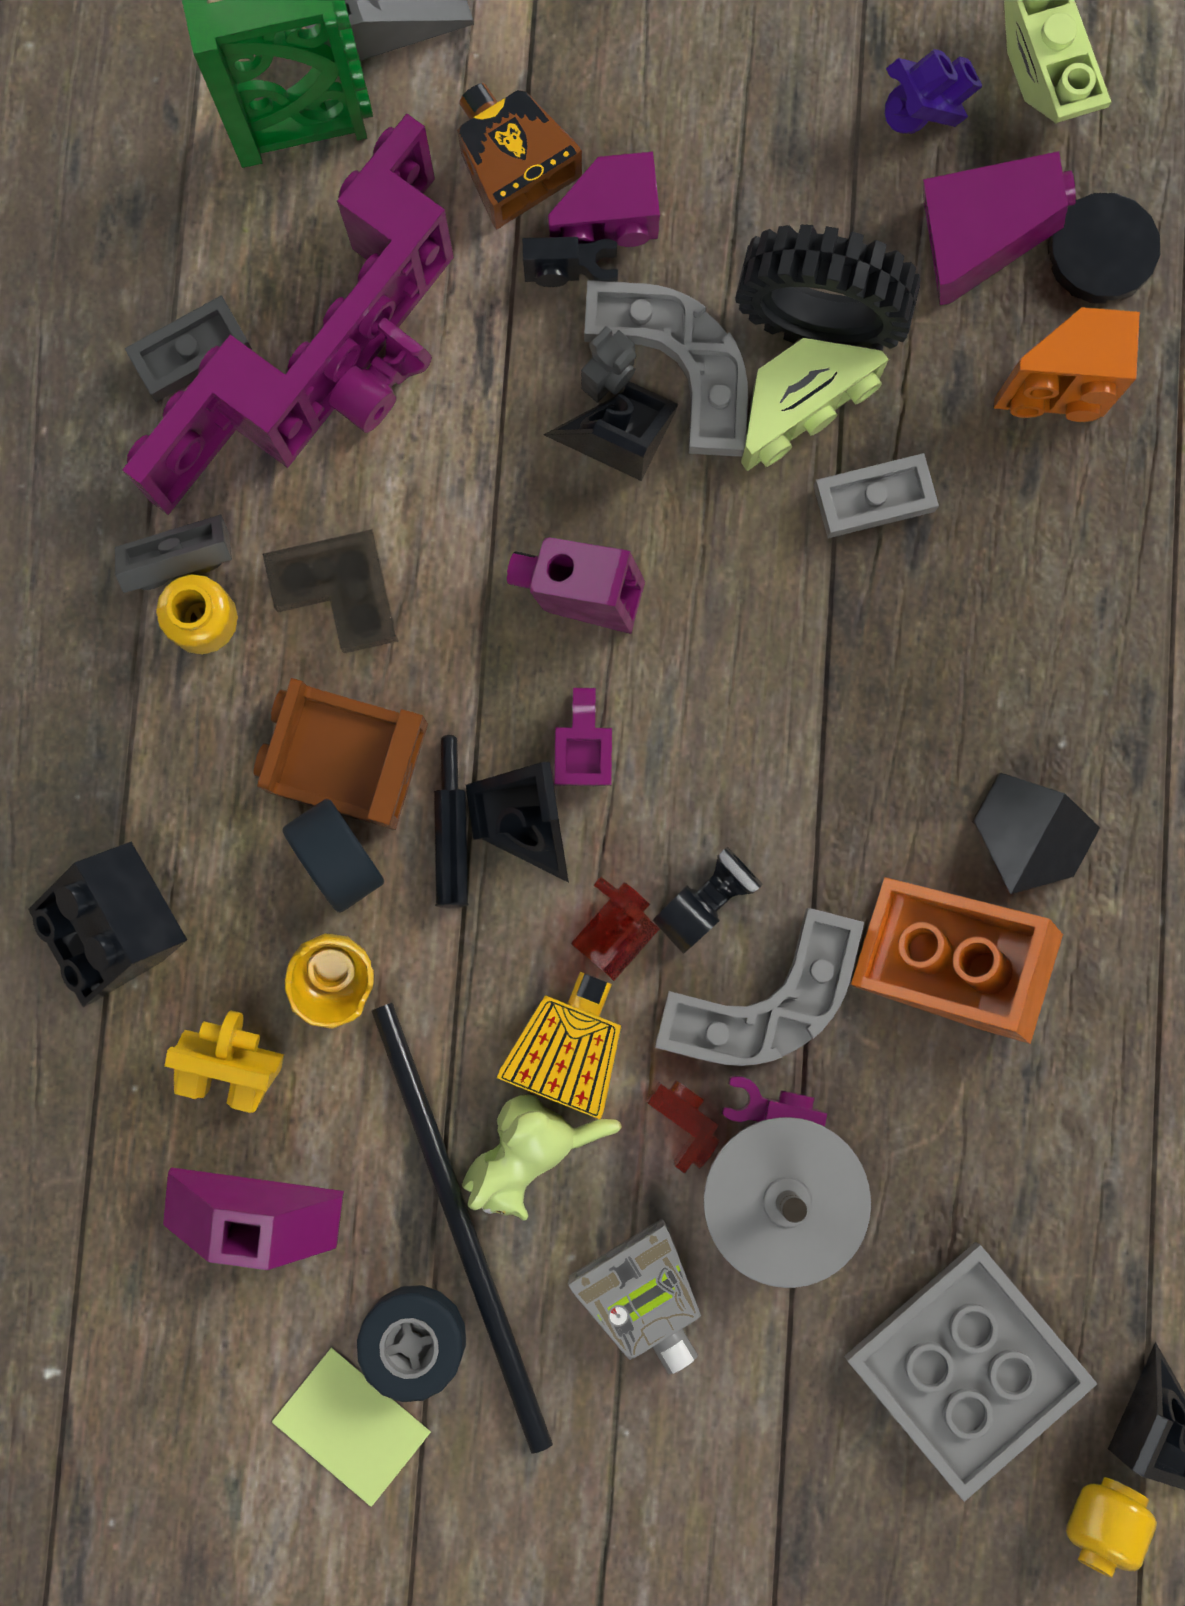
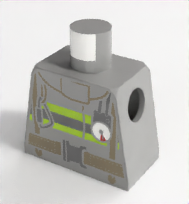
[568,1218,701,1374]

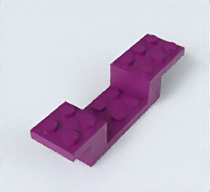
[122,113,454,515]

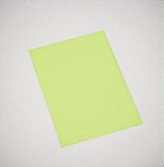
[272,1347,431,1507]

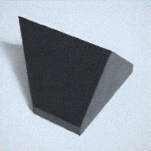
[543,381,678,481]
[465,762,569,883]
[972,773,1100,895]
[1108,1341,1185,1490]

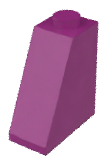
[923,151,1076,305]

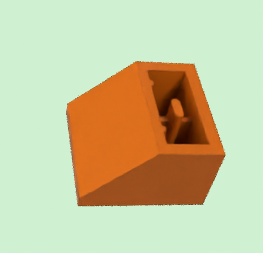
[994,307,1140,422]

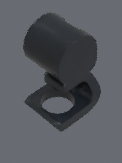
[652,847,763,954]

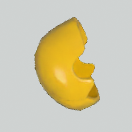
[285,933,374,1029]

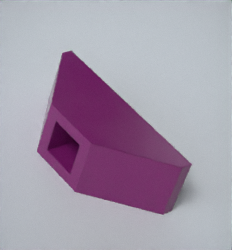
[163,1167,344,1270]

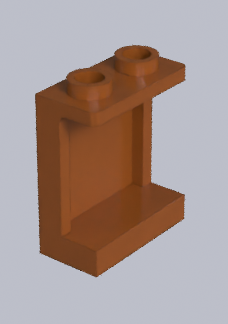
[254,678,428,831]

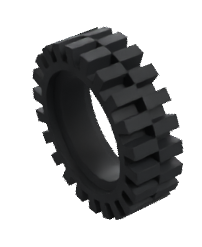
[735,224,921,350]

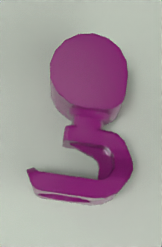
[329,318,432,433]

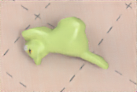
[462,1094,622,1221]

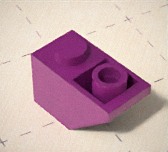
[548,151,660,247]

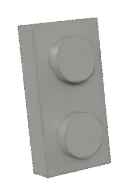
[814,453,939,538]

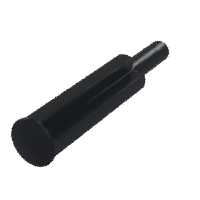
[434,735,469,909]

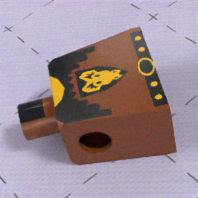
[457,83,582,230]

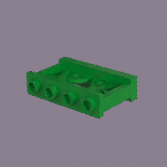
[182,0,373,168]

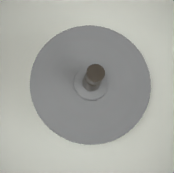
[704,1117,871,1288]

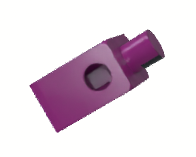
[507,537,645,634]

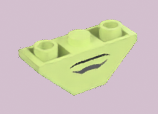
[1004,0,1111,123]
[741,338,889,471]

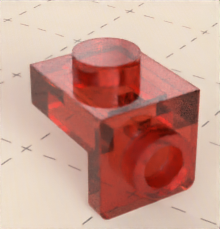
[570,877,660,981]
[646,1080,720,1174]

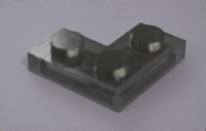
[262,529,398,653]

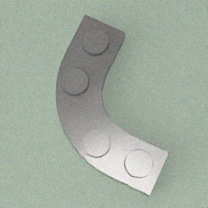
[584,280,748,457]
[654,908,864,1066]

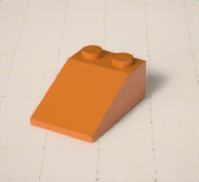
[851,877,1063,1044]

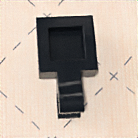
[522,237,618,287]

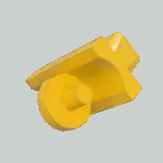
[164,1010,284,1113]

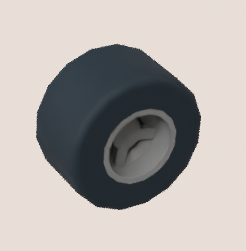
[282,799,384,912]
[357,1285,466,1402]

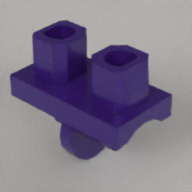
[885,49,982,134]

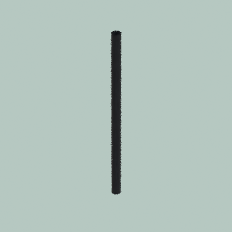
[371,1003,553,1454]

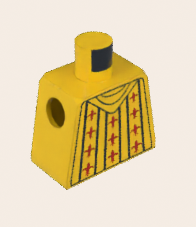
[497,972,621,1120]

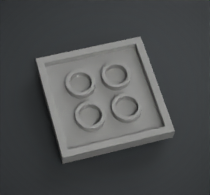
[844,1242,1097,1502]

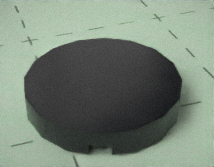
[1048,193,1161,304]

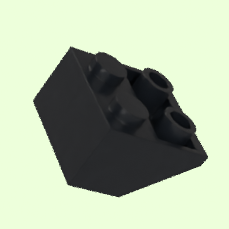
[28,841,187,1007]

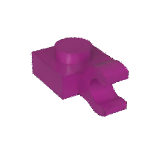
[555,688,612,786]
[721,1076,827,1127]

